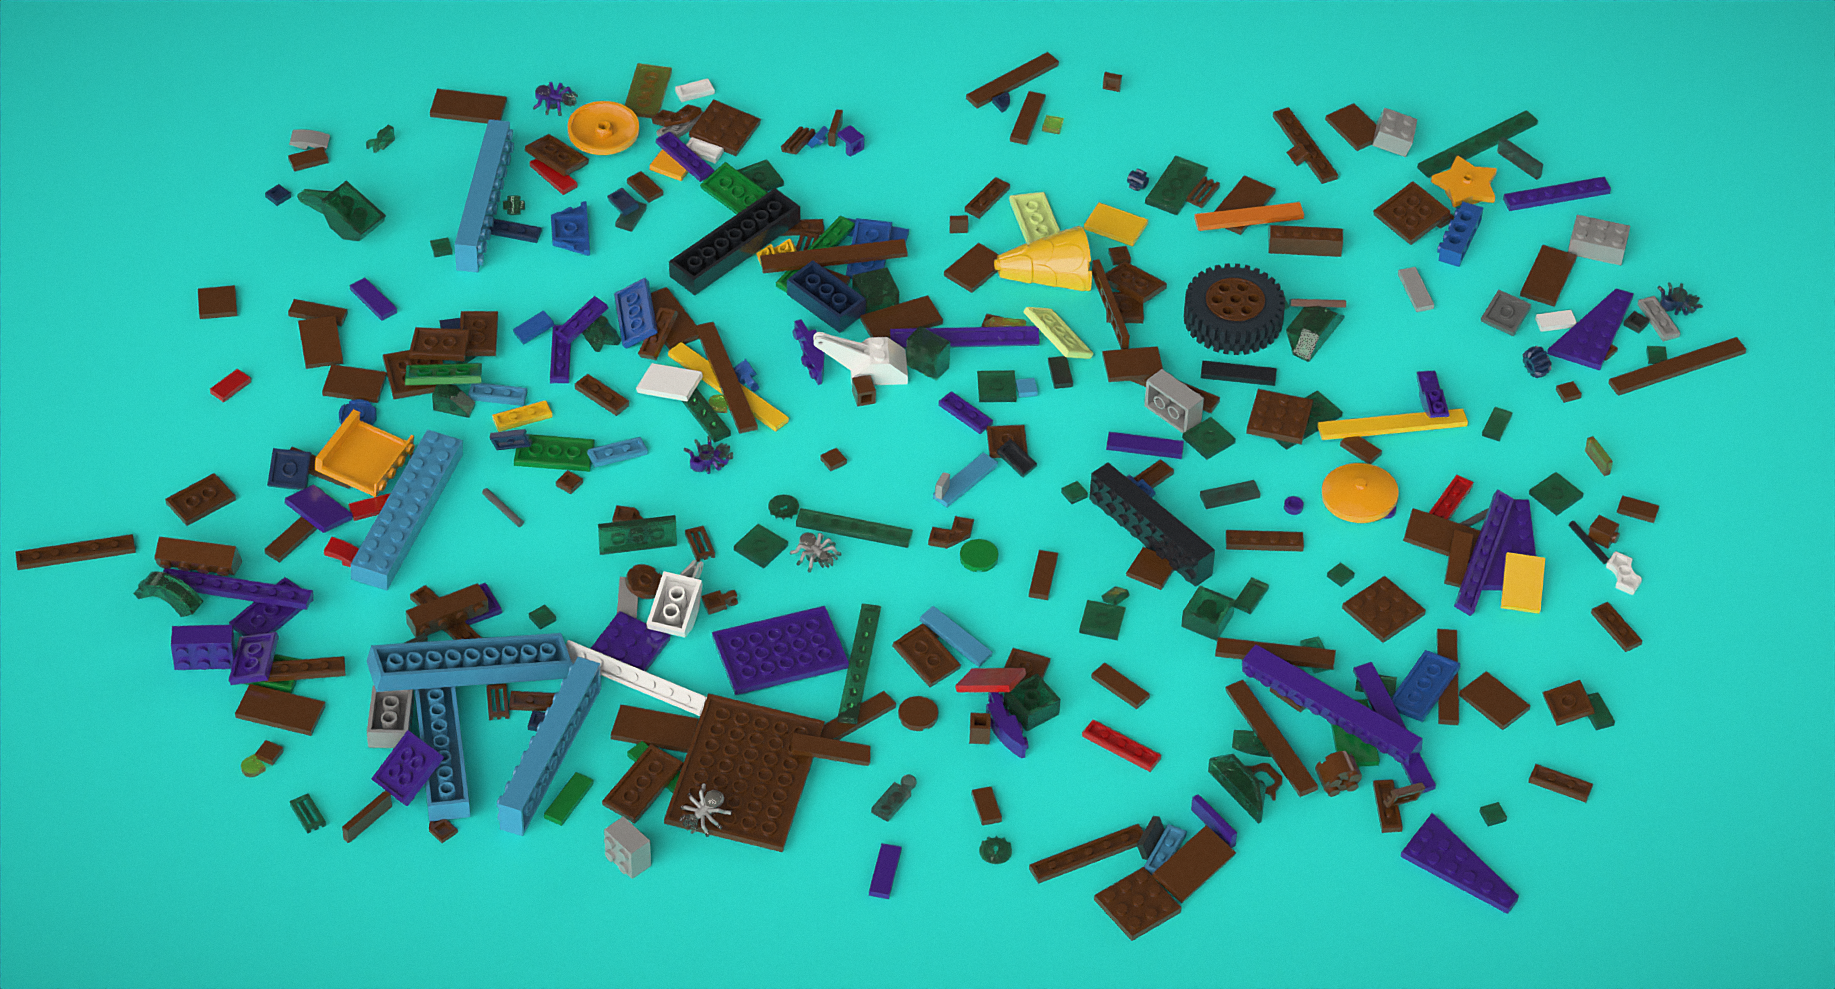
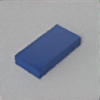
[513,310,554,345]

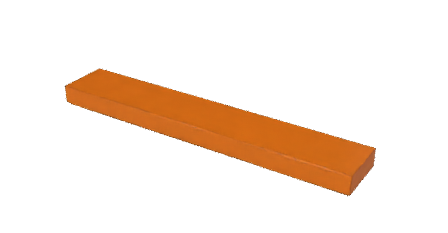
[1194,202,1304,231]

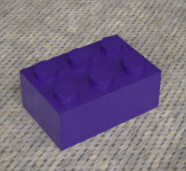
[171,625,236,670]

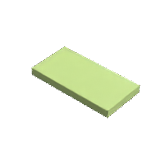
[1009,192,1060,244]
[1024,307,1093,359]

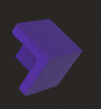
[837,125,864,157]

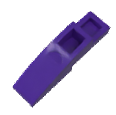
[792,319,824,385]
[1416,371,1449,418]
[986,692,1028,758]

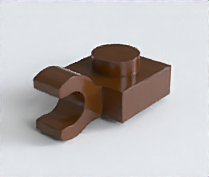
[701,590,738,615]

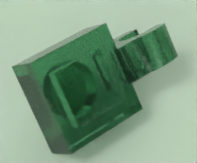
[366,124,395,153]

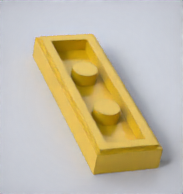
[492,400,552,432]

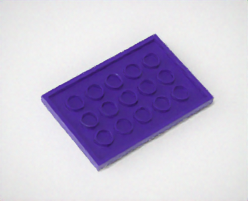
[712,606,849,695]

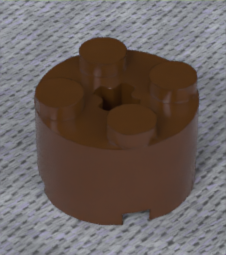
[1315,751,1362,797]

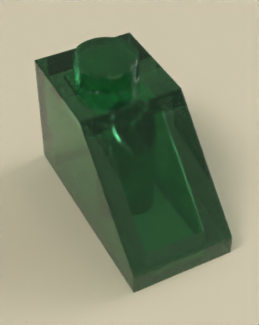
[432,384,475,418]

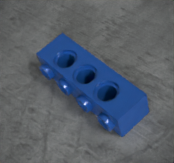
[1437,202,1483,267]

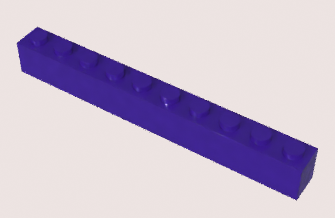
[1242,644,1423,766]

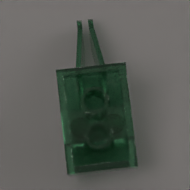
[297,180,386,241]

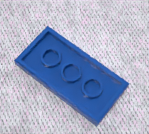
[846,218,892,283]
[614,277,658,349]
[1391,650,1461,722]

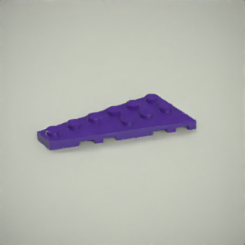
[1547,288,1634,371]
[1482,499,1536,591]
[1401,813,1519,914]

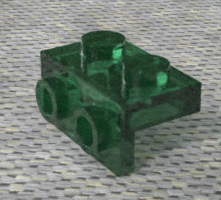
[582,315,621,352]

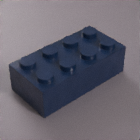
[787,260,866,333]

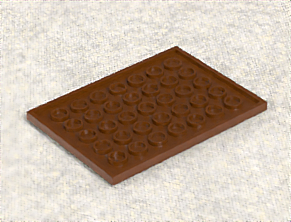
[664,693,825,852]

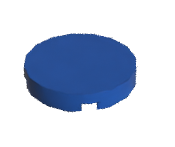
[339,399,377,425]

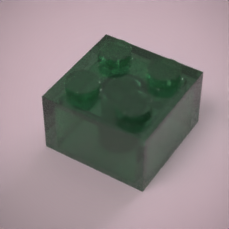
[852,267,899,314]
[906,326,950,381]
[1181,586,1235,641]
[1004,674,1061,731]

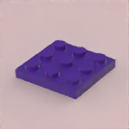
[590,611,670,672]
[371,730,444,806]

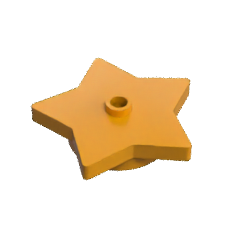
[1431,156,1497,207]

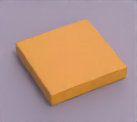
[650,149,688,181]

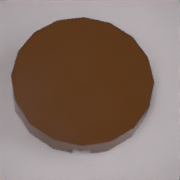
[625,564,662,599]
[898,696,938,731]

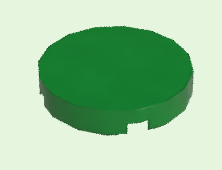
[960,539,999,572]

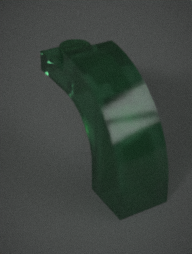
[133,571,203,617]

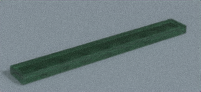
[1417,110,1538,178]
[837,603,881,725]

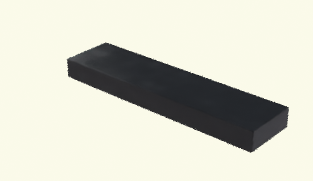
[1201,361,1277,386]

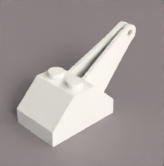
[813,332,908,386]
[647,560,703,637]

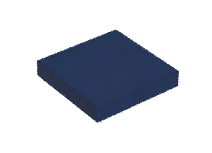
[267,448,312,490]

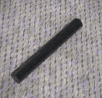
[1568,521,1609,564]

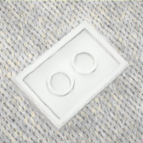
[636,363,703,401]

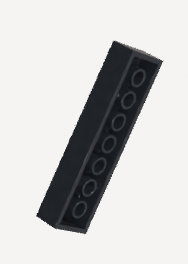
[669,188,801,295]
[1089,462,1215,587]

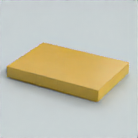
[1084,202,1148,247]
[1501,552,1545,614]

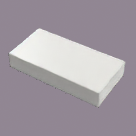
[675,78,715,103]
[686,137,724,164]
[1535,310,1577,332]

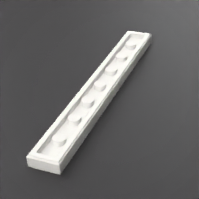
[566,640,707,716]

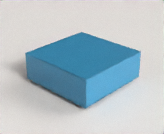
[1016,378,1038,398]

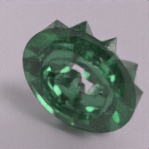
[768,494,799,520]
[979,835,1012,864]

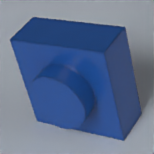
[807,126,829,148]

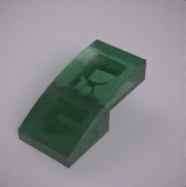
[1232,730,1271,757]

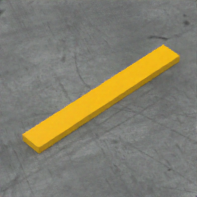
[668,342,789,432]
[1317,409,1468,440]

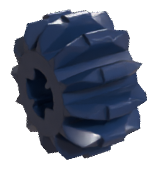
[1523,346,1551,378]

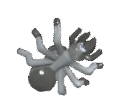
[790,532,841,572]
[679,783,732,837]

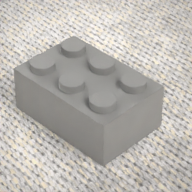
[1568,215,1630,266]
[1144,369,1204,435]
[367,685,414,748]

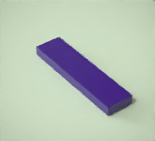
[656,131,714,182]
[550,325,571,383]
[1106,432,1184,459]

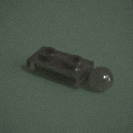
[871,774,917,822]

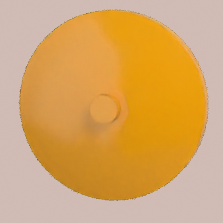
[568,101,639,155]
[1322,463,1399,523]

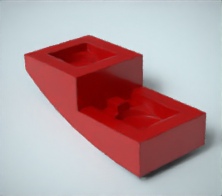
[324,537,359,567]

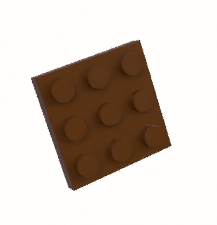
[689,99,761,156]
[1373,181,1450,245]
[383,350,449,399]
[1246,389,1313,444]
[1342,576,1426,643]
[1094,867,1181,941]

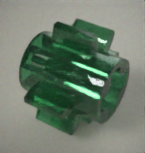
[503,196,525,215]

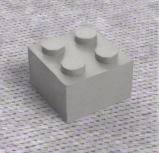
[1372,108,1417,157]
[604,816,651,879]

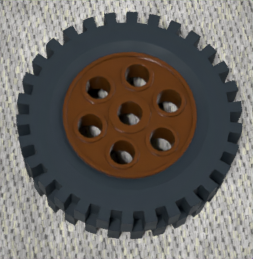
[1184,263,1285,355]

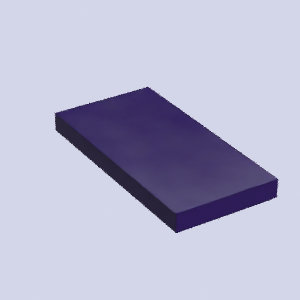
[229,577,314,636]

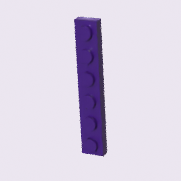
[1503,177,1611,211]

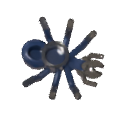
[1657,282,1703,316]

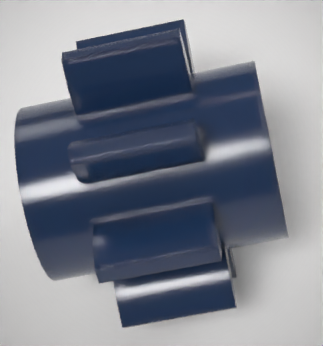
[1127,168,1149,192]

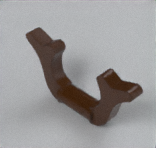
[1242,763,1282,801]

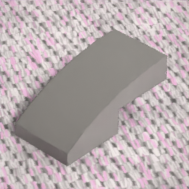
[289,129,330,151]

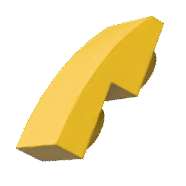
[756,239,797,265]

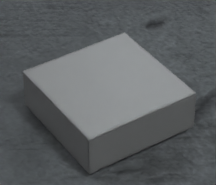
[935,472,950,500]

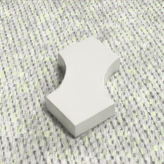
[1606,551,1642,595]

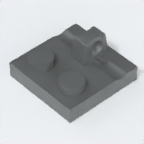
[1481,289,1531,336]

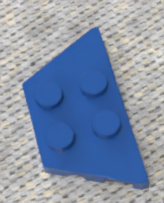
[551,201,590,256]

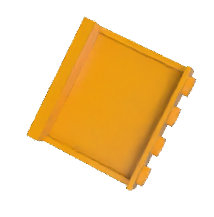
[315,409,415,497]

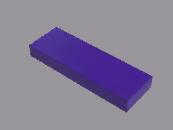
[350,277,397,321]
[555,296,608,345]
[939,391,993,434]
[1191,794,1237,848]
[869,843,902,899]

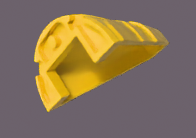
[994,226,1092,291]

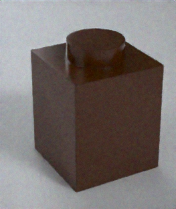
[852,375,876,407]
[1588,515,1620,549]
[969,713,991,744]

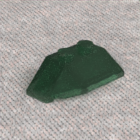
[1286,306,1345,362]
[1208,754,1266,824]

